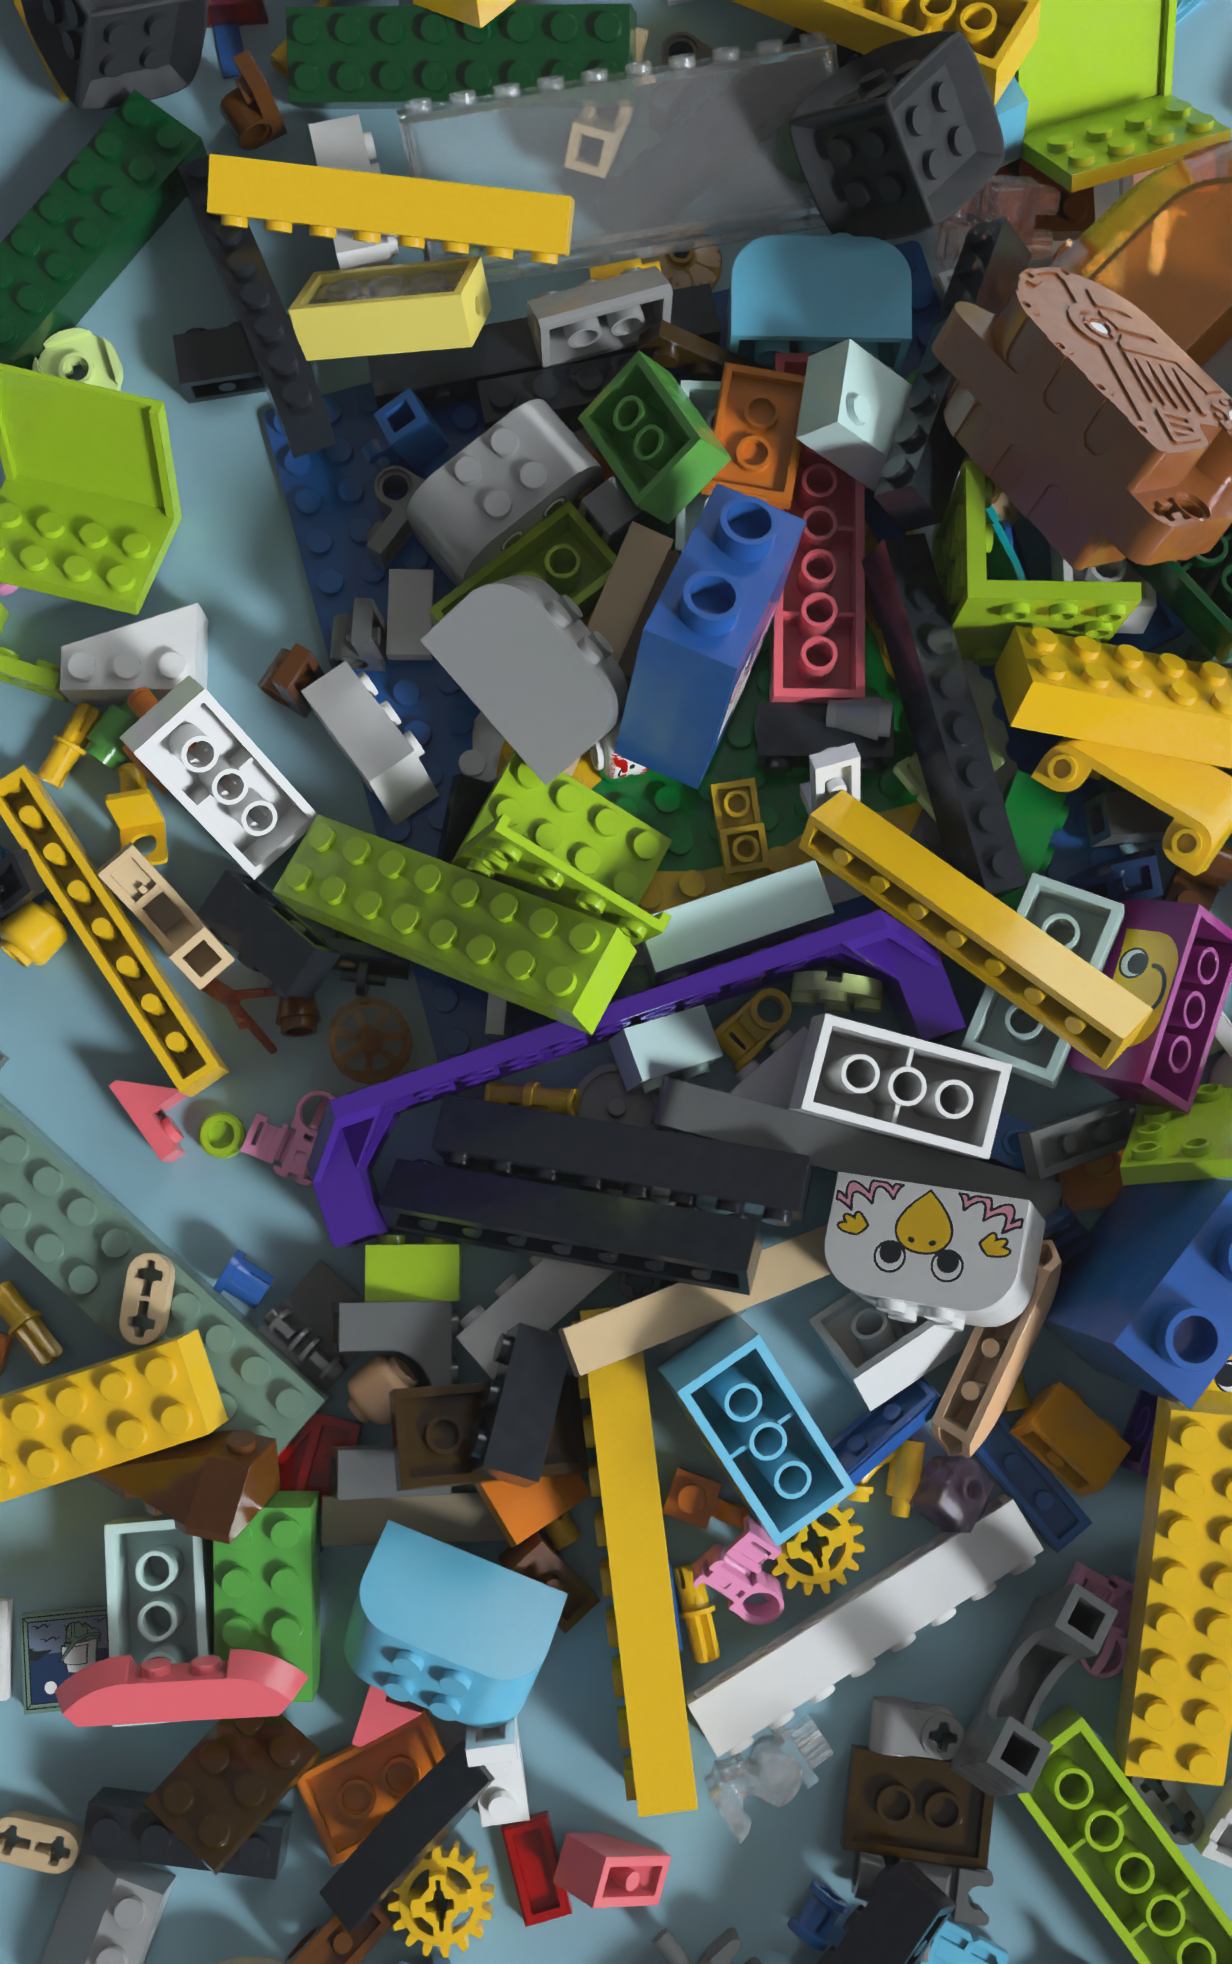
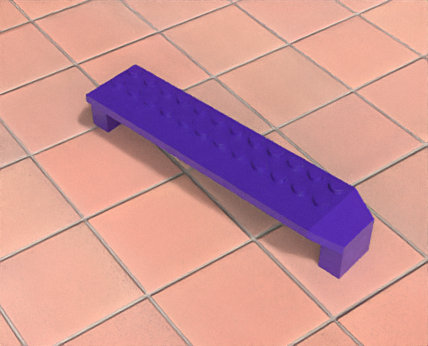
[307,909,966,1247]

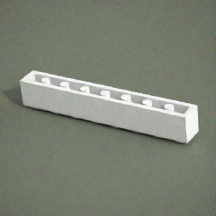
[685,1494,1044,1758]

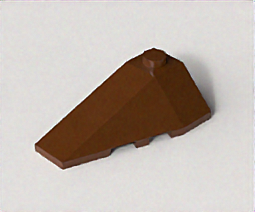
[89,1430,281,1544]

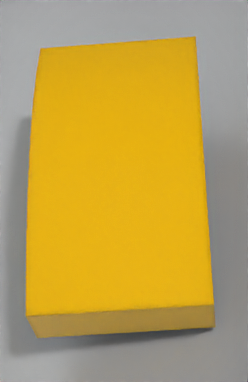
[709,778,771,874]

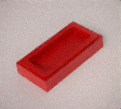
[501,1810,572,1927]

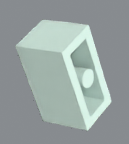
[608,1005,723,1094]

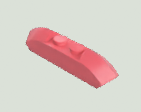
[55,1649,309,1727]

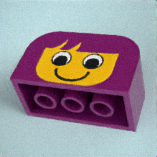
[1066,898,1232,1114]

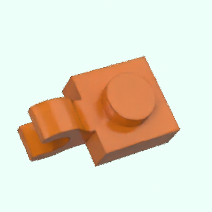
[662,1466,749,1530]

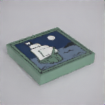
[19,1604,109,1715]

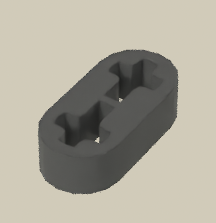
[1126,1776,1204,1845]

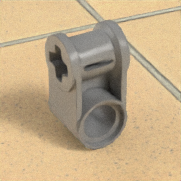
[868,1696,965,1760]

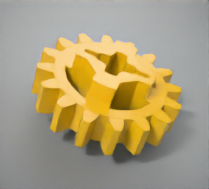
[768,1503,865,1595]
[388,1840,495,1958]

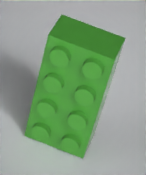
[213,1491,321,1702]

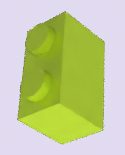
[365,1235,463,1302]

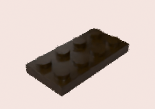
[389,1375,589,1491]

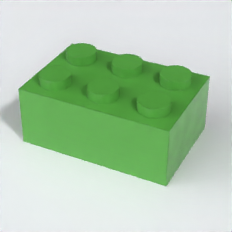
[578,351,732,524]

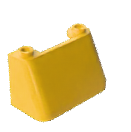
[1031,737,1232,876]

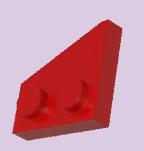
[278,1412,363,1515]

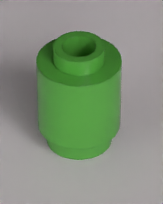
[84,701,139,770]

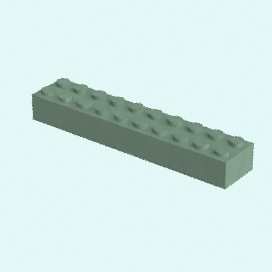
[0,1093,333,1456]

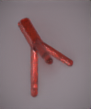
[201,978,279,1054]

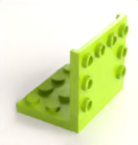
[1014,0,1231,193]
[0,363,182,615]
[932,460,1142,666]
[451,750,672,946]
[1120,1084,1232,1185]

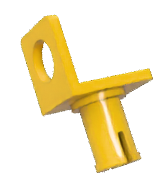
[105,763,168,865]

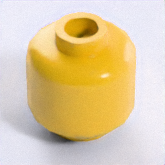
[0,900,68,968]

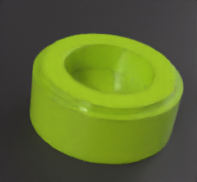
[198,1112,247,1159]

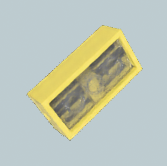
[288,256,492,361]

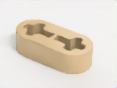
[119,1253,175,1345]
[0,1810,83,1874]

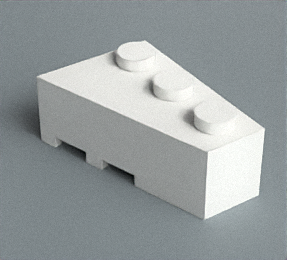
[60,603,209,706]
[301,661,439,826]

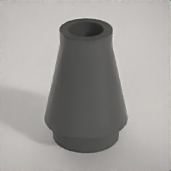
[826,695,894,741]

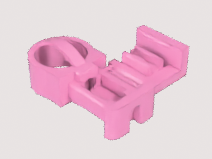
[240,1090,337,1186]
[692,1515,784,1625]
[1064,1561,1134,1678]

